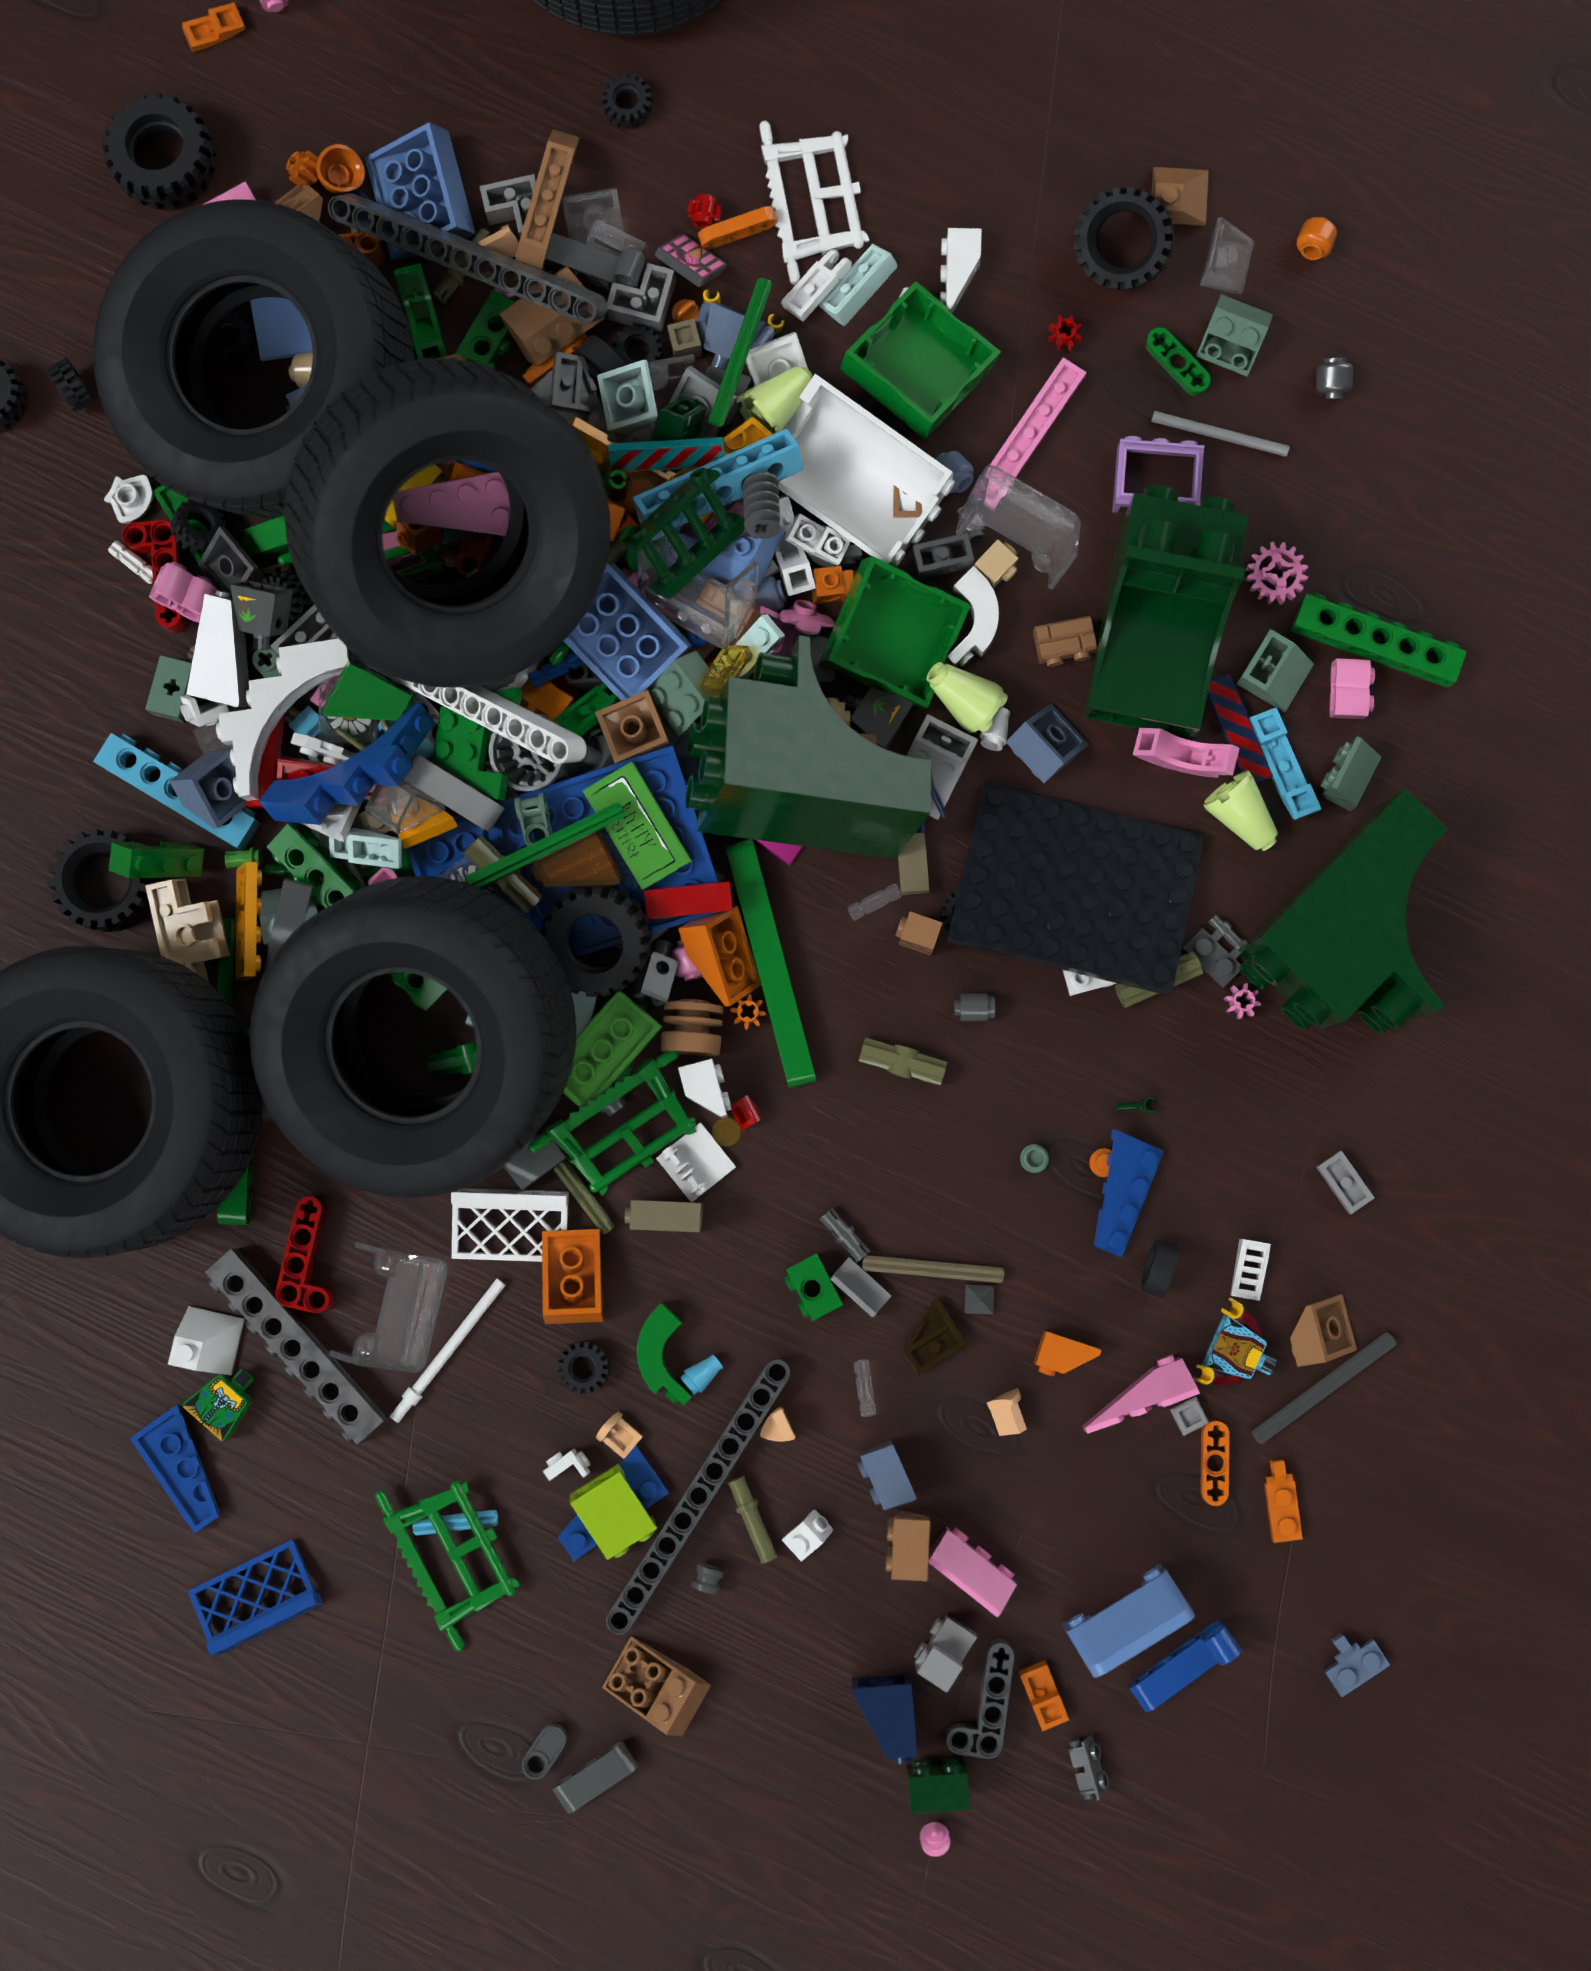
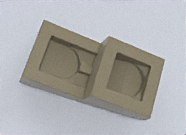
[898,833,929,895]

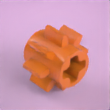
[286,150,318,187]
[730,994,766,1030]

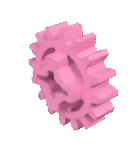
[1246,542,1308,604]

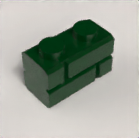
[652,396,707,441]

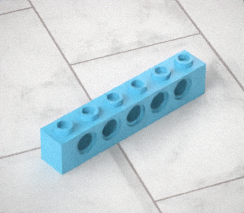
[633,428,804,538]
[93,733,261,851]

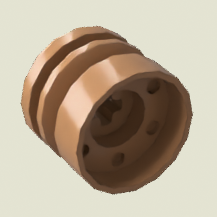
[661,999,724,1056]

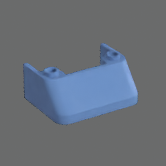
[659,524,784,601]
[1062,1563,1195,1678]

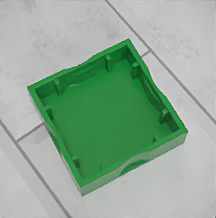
[840,281,1001,440]
[819,556,971,710]

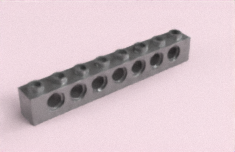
[205,1248,388,1445]

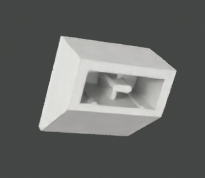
[678,1059,732,1118]

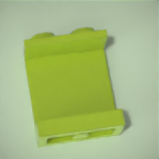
[569,1463,657,1560]

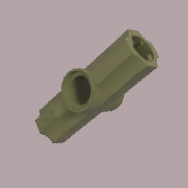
[463,835,542,914]
[1114,951,1203,1008]
[858,1038,947,1086]

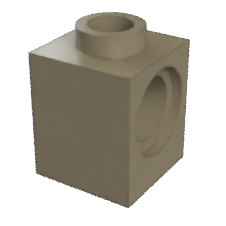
[667,319,702,363]

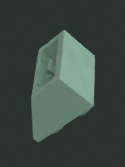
[1196,294,1273,377]
[1236,629,1314,713]
[1320,736,1381,811]

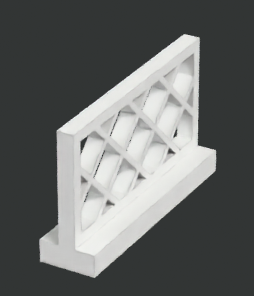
[451,1188,569,1262]

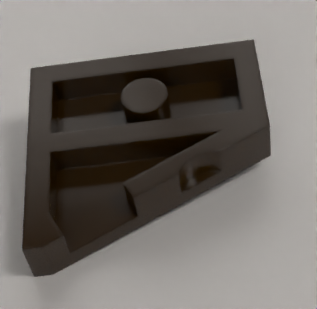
[903,1297,967,1376]

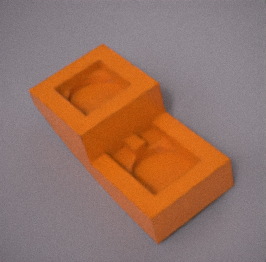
[182,3,245,52]
[1018,1660,1069,1731]

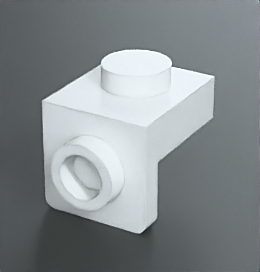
[180,695,229,727]
[543,1448,591,1481]
[782,1509,833,1561]

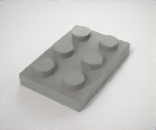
[651,366,737,439]

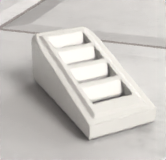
[1230,1239,1271,1301]

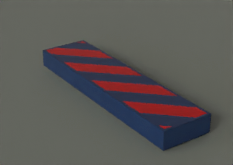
[1207,673,1273,784]

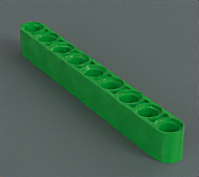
[725,839,816,1088]

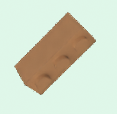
[499,267,605,365]

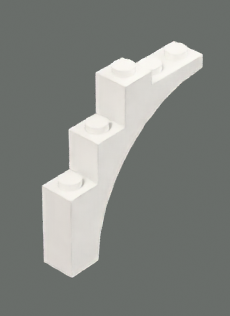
[216,639,355,801]

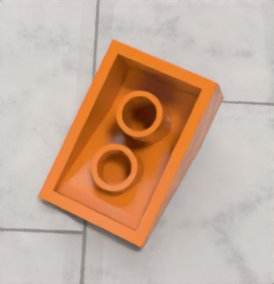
[678,906,761,1006]
[542,1229,603,1324]

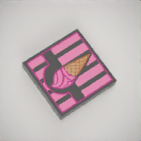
[655,233,728,287]

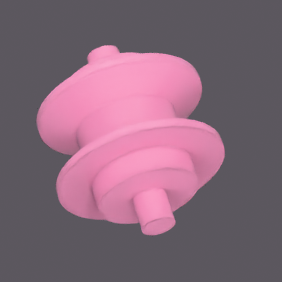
[920,1822,950,1857]

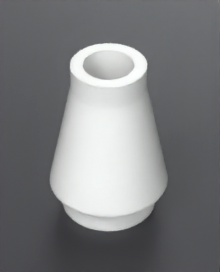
[980,707,1010,751]

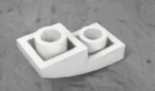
[784,514,851,566]

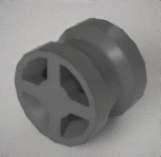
[691,1563,725,1595]

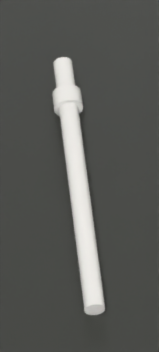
[390,1278,506,1423]

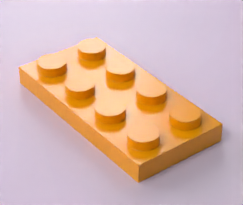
[235,861,262,981]

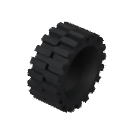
[1073,187,1175,290]
[47,828,158,932]

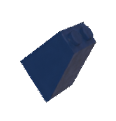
[851,1674,918,1763]

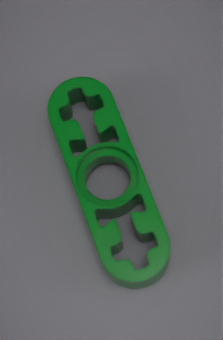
[1146,327,1210,396]

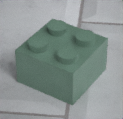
[647,651,723,737]

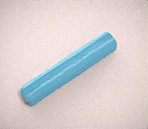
[412,1510,499,1536]

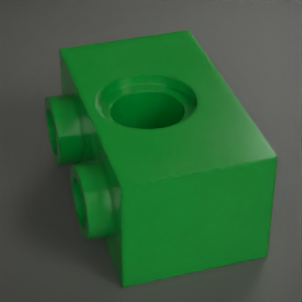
[784,1253,843,1321]

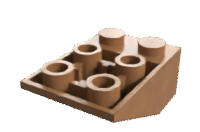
[886,1509,930,1581]
[602,1636,711,1737]

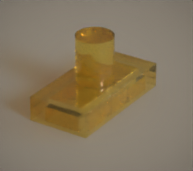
[699,645,752,694]

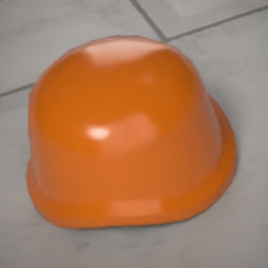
[316,144,365,194]

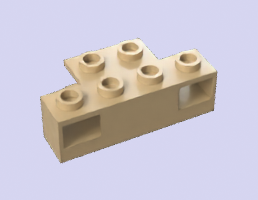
[145,878,230,983]

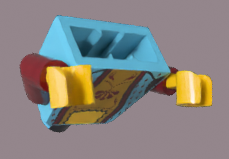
[1193,1298,1276,1386]

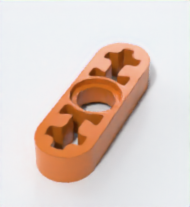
[698,206,778,250]
[1200,1420,1229,1506]

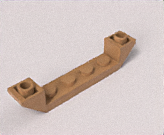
[513,129,580,285]

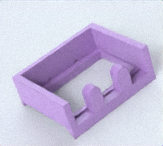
[1112,436,1205,513]

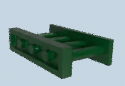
[621,467,745,599]

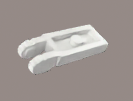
[781,249,852,321]

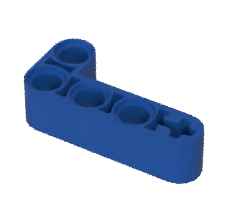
[1128,1620,1242,1712]

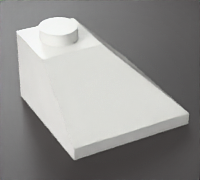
[168,1306,245,1375]

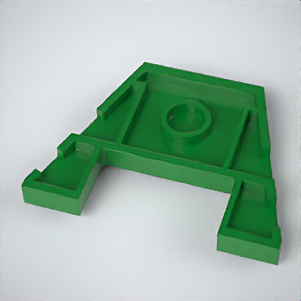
[432,687,523,801]

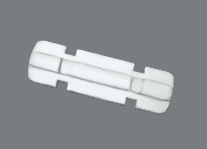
[108,540,153,584]

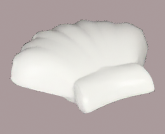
[104,475,153,524]

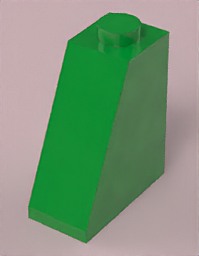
[241,515,289,564]
[322,658,414,721]

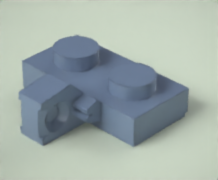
[1323,1633,1390,1697]

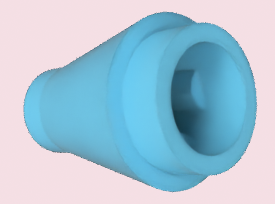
[679,1354,723,1396]

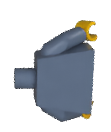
[696,290,784,370]

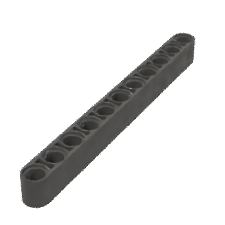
[328,193,608,323]
[606,1358,790,1634]

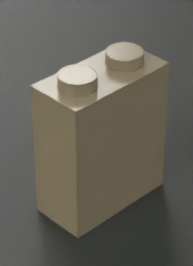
[625,1200,703,1232]

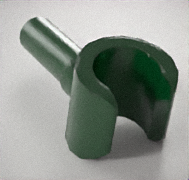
[1116,1096,1157,1114]

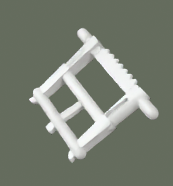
[759,121,869,285]

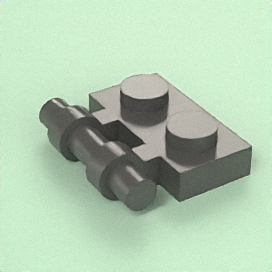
[1182,915,1247,988]

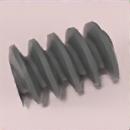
[742,472,781,539]

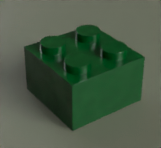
[906,1757,971,1814]

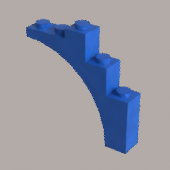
[259,703,436,825]

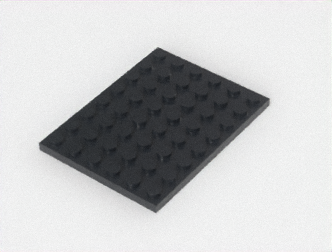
[947,782,1205,996]

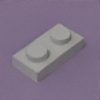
[1316,1151,1374,1214]

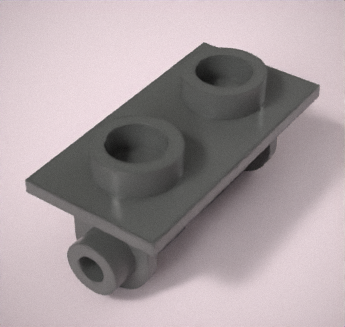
[1068,1734,1109,1801]

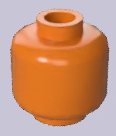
[1296,217,1337,260]

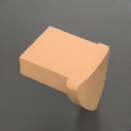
[478,224,519,269]
[987,1388,1027,1436]
[760,1407,796,1442]
[596,1411,643,1459]

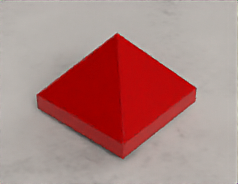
[731,1095,760,1131]

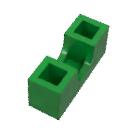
[109,841,204,878]

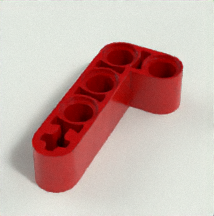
[122,520,188,634]
[275,1196,334,1313]

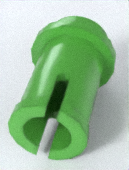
[225,847,263,869]

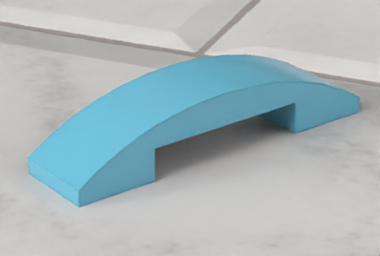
[1250,707,1321,821]

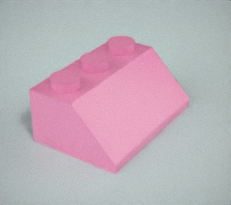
[928,1527,1017,1618]

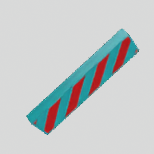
[608,437,725,472]

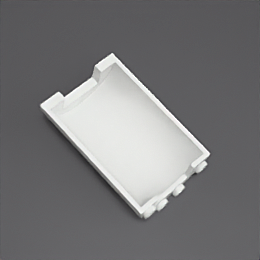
[778,374,955,566]

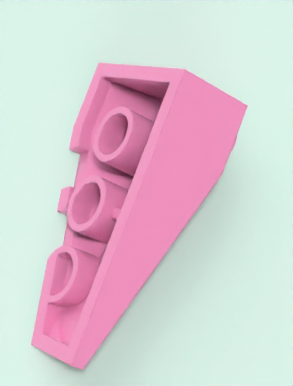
[1082,1354,1200,1434]

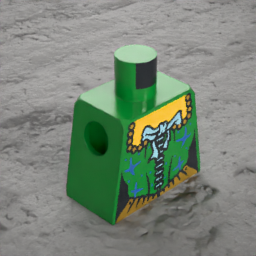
[182,1368,254,1442]

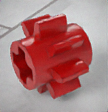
[687,194,722,229]
[1048,315,1082,351]

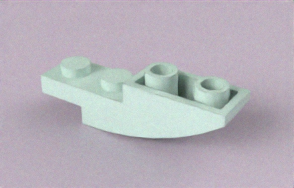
[709,614,785,687]

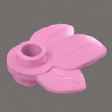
[780,600,835,635]

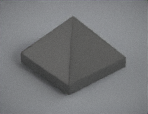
[964,1284,994,1314]

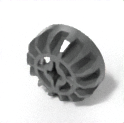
[489,713,565,791]

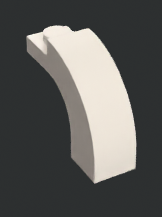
[774,494,816,596]
[946,566,999,667]

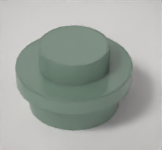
[1020,1144,1049,1173]

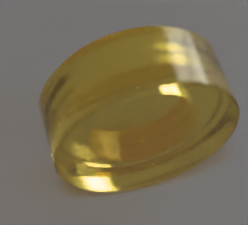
[712,1118,741,1147]

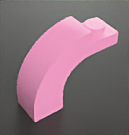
[1133,728,1240,778]

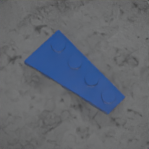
[1093,1129,1164,1257]
[129,1404,221,1534]
[558,1445,669,1561]

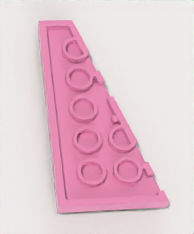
[392,471,510,536]

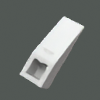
[940,228,981,313]

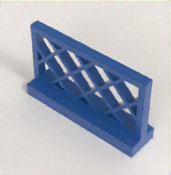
[188,1539,324,1656]

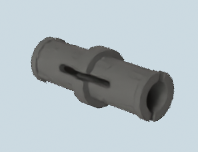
[819,1208,870,1262]

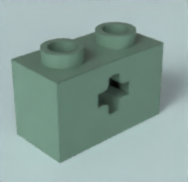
[145,655,192,723]

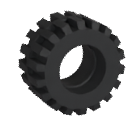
[0,359,28,432]

